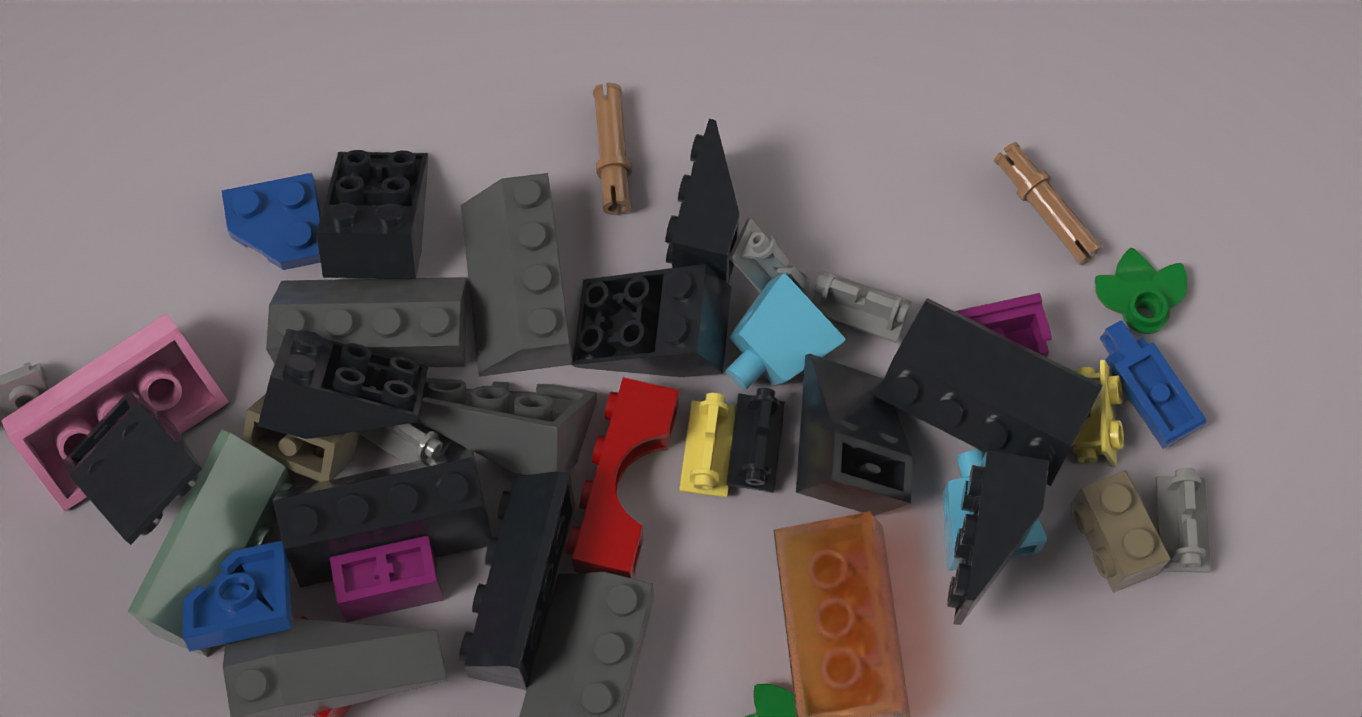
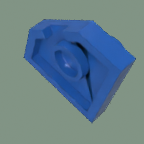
[221,173,321,270]
[183,541,292,652]

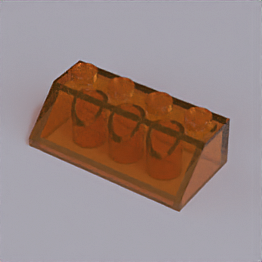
[773,511,910,717]

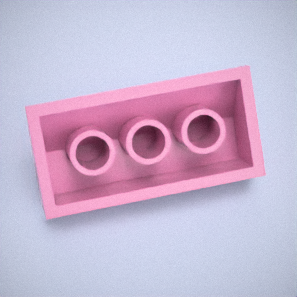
[1,313,229,512]

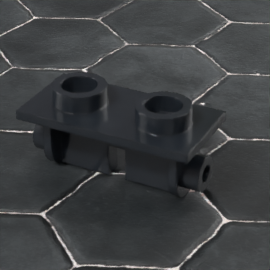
[726,388,785,493]

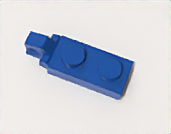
[1100,320,1207,449]

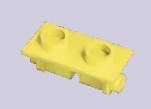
[1073,360,1124,466]
[679,393,736,498]

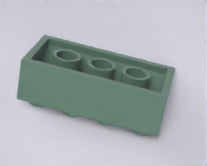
[128,429,295,657]

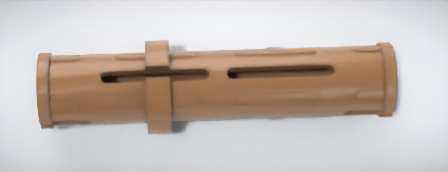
[593,82,632,215]
[994,142,1103,265]

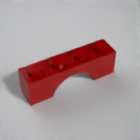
[566,377,679,579]

